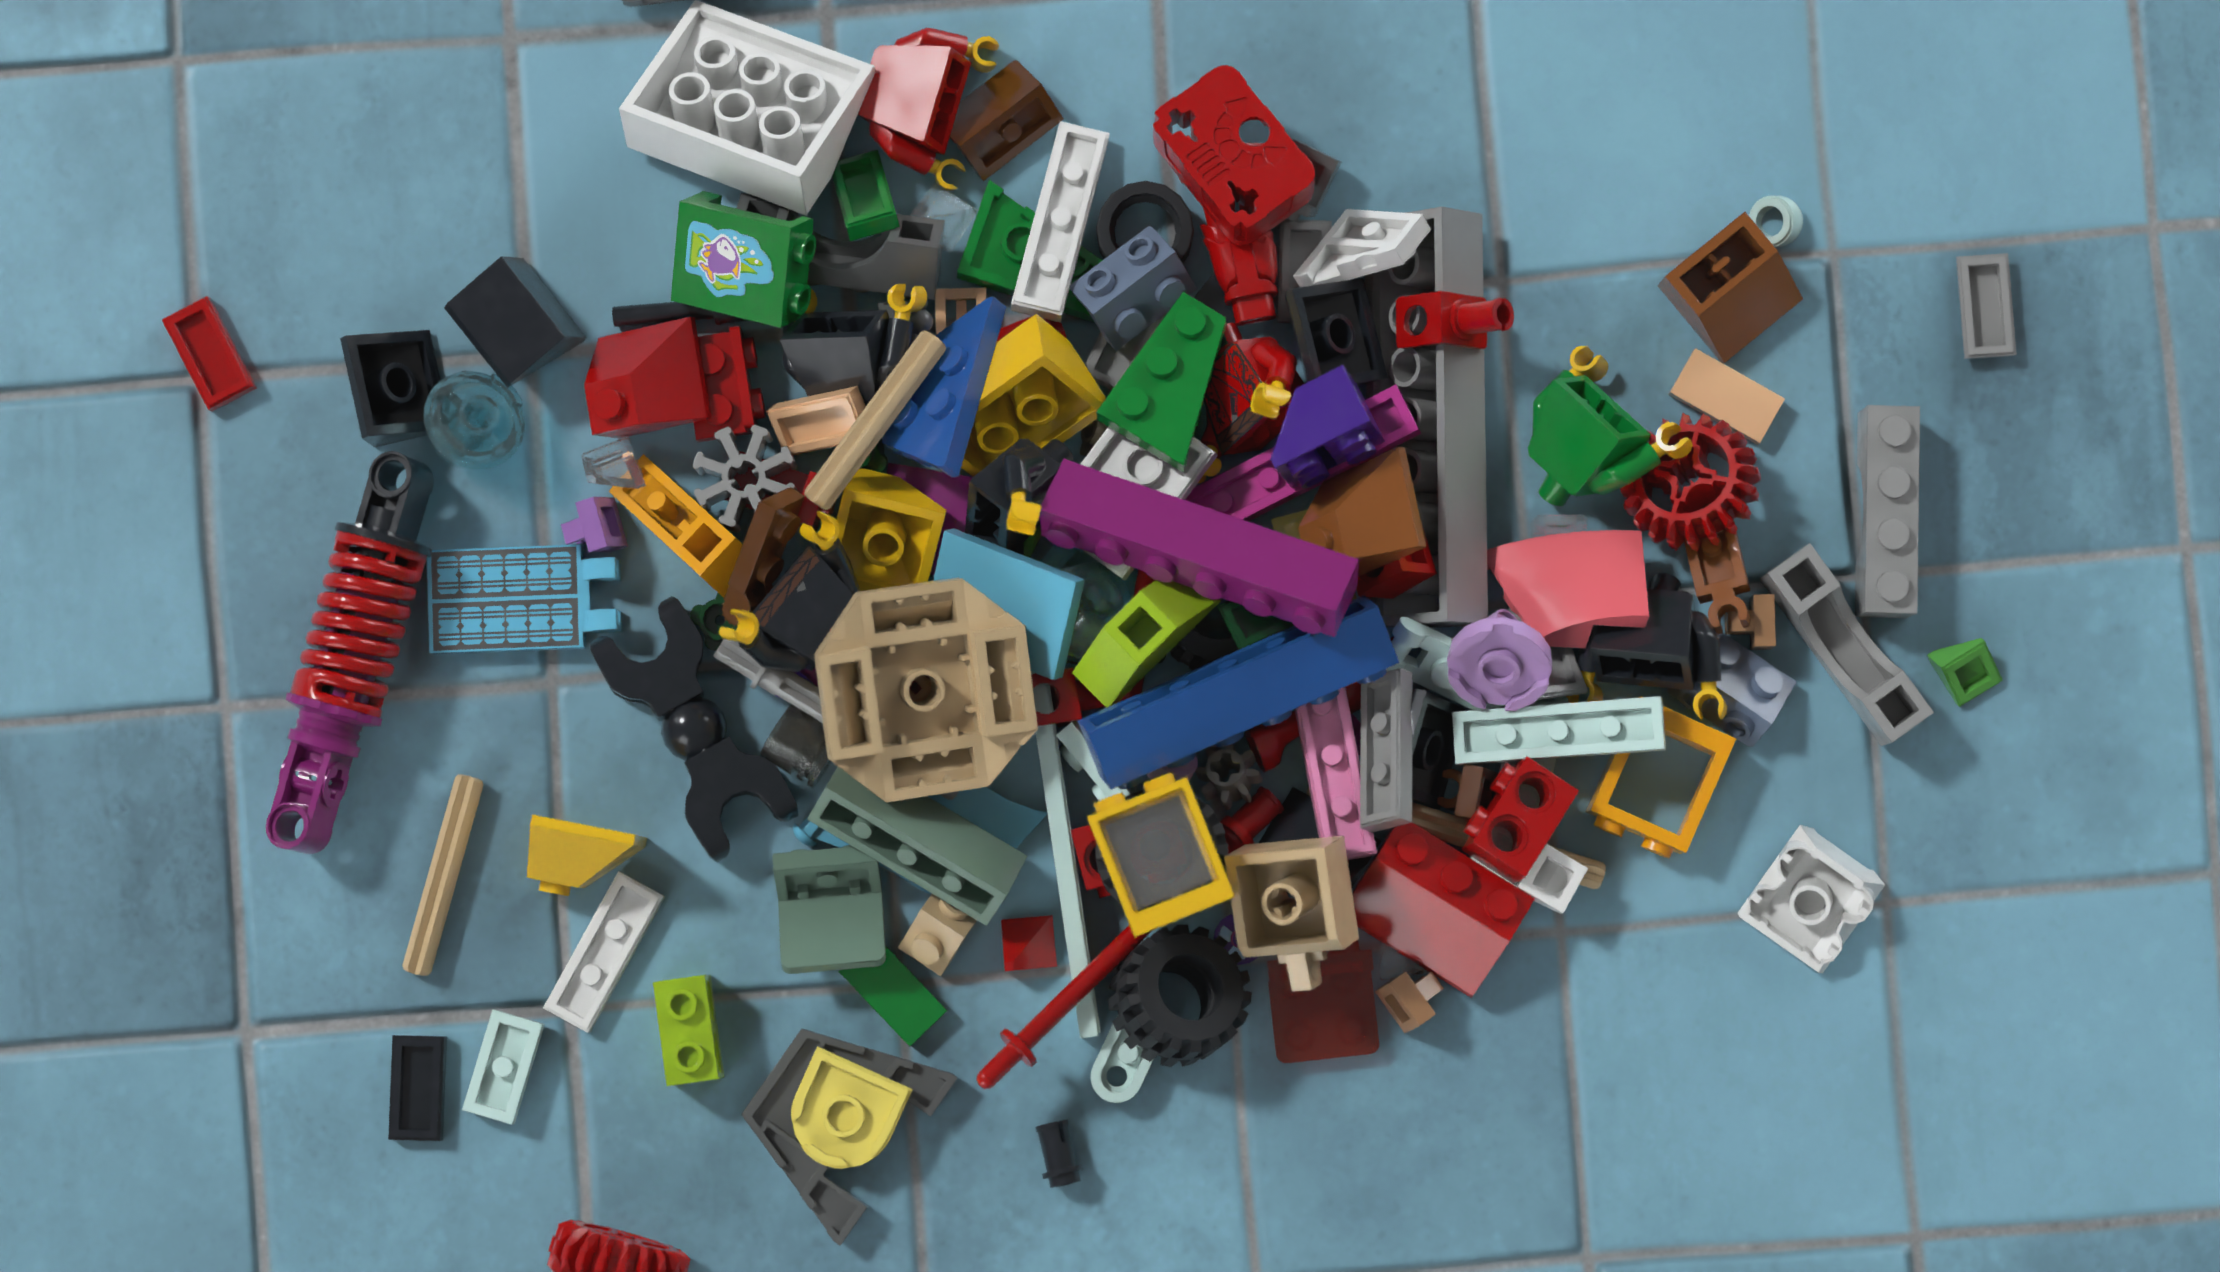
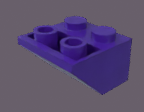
[1271,365,1385,488]

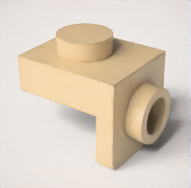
[898,894,977,976]

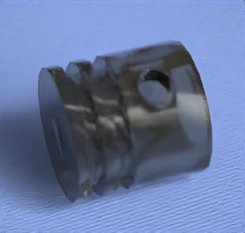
[760,704,832,789]

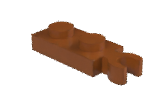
[1684,503,1751,635]

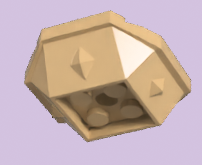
[814,577,1038,802]

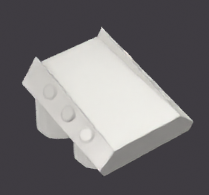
[1737,825,1885,973]

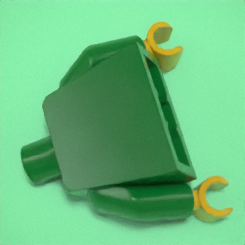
[1528,346,1693,506]

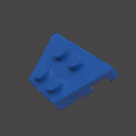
[882,296,1007,477]

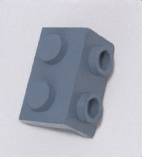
[1070,226,1197,351]
[1667,633,1797,747]

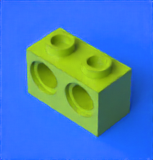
[653,975,724,1086]

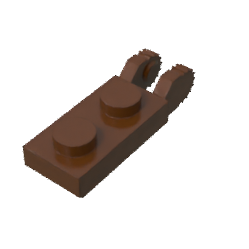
[721,487,805,627]

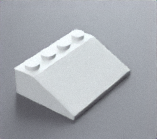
[619,0,875,215]

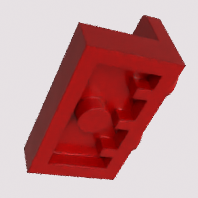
[694,326,766,442]

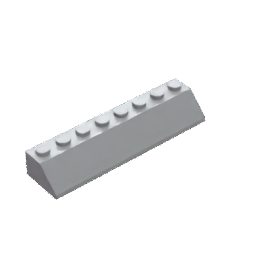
[1365,207,1488,628]

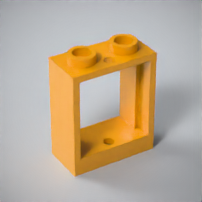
[1585,696,1736,859]

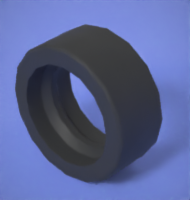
[1096,181,1194,264]

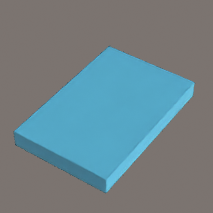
[933,528,1085,680]

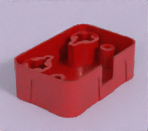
[1153,65,1315,245]

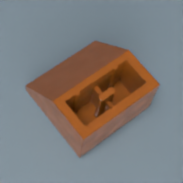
[1658,212,1803,364]

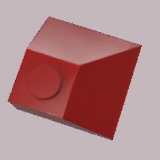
[584,317,711,439]

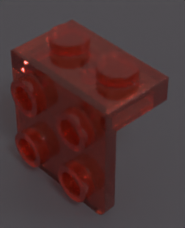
[1265,940,1379,1063]

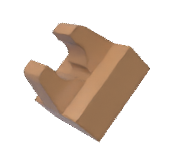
[1724,594,1776,650]
[1375,971,1444,1034]

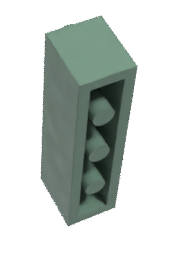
[807,767,1027,926]

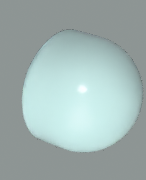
[1749,196,1803,247]

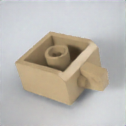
[1224,836,1359,991]

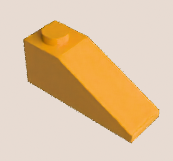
[609,454,743,598]

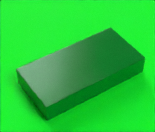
[832,150,900,241]
[838,945,948,1047]

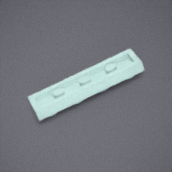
[1452,696,1666,765]

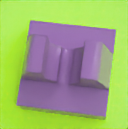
[561,497,628,552]

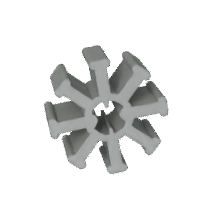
[693,425,799,533]

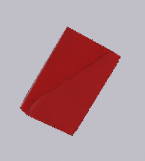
[1001,915,1057,971]

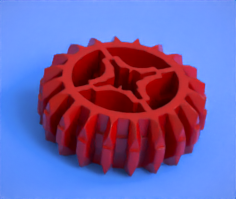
[1620,413,1761,552]
[547,1220,691,1272]

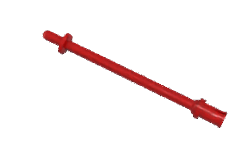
[976,786,1284,1089]

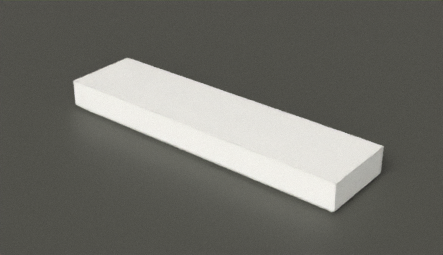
[1011,121,1110,323]

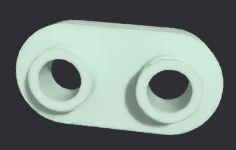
[1091,1015,1154,1103]

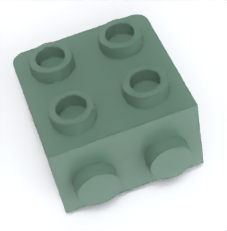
[772,845,886,974]

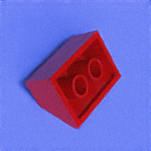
[1352,822,1535,998]

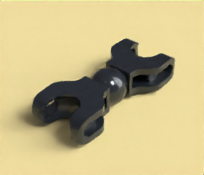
[590,596,798,863]

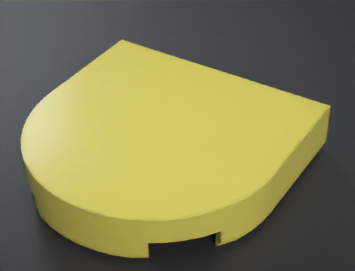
[791,1046,913,1169]

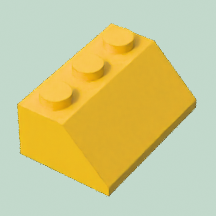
[961,314,1106,477]

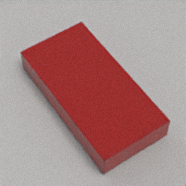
[162,296,257,412]

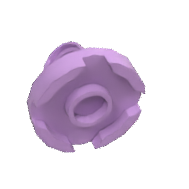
[1447,609,1553,711]

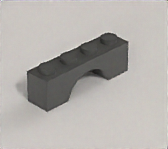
[736,193,945,300]

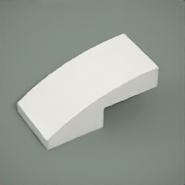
[1469,826,1588,914]

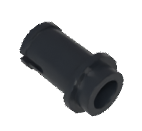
[1035,1119,1083,1188]

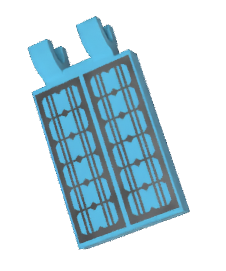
[427,544,623,655]

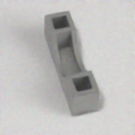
[1855,405,1920,618]
[1759,543,1934,746]

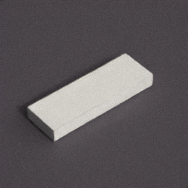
[543,871,665,1033]

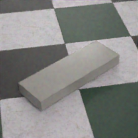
[1360,668,1412,832]

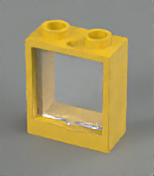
[1087,772,1235,937]

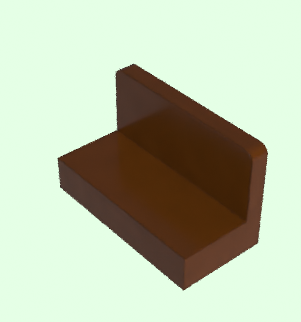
[950,60,1064,181]

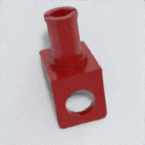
[1396,291,1514,349]
[1031,668,1105,727]

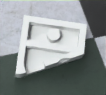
[1293,209,1431,287]

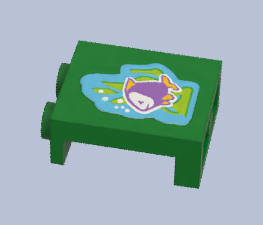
[671,191,816,328]

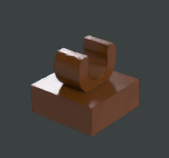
[1437,764,1498,820]

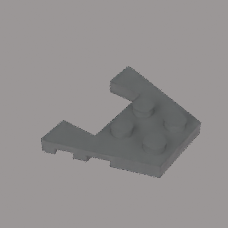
[741,1028,958,1245]

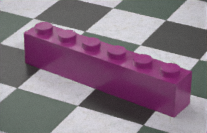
[1039,459,1359,637]

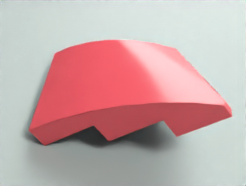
[1487,530,1649,649]

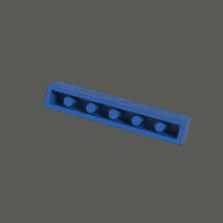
[1078,595,1399,790]

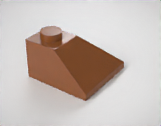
[1298,447,1426,577]

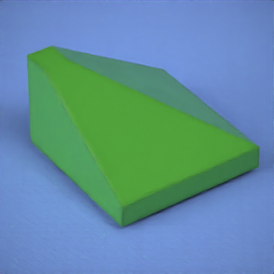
[1927,638,2003,707]

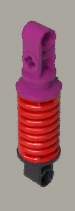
[266,451,434,854]

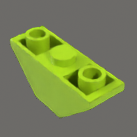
[1072,580,1221,708]

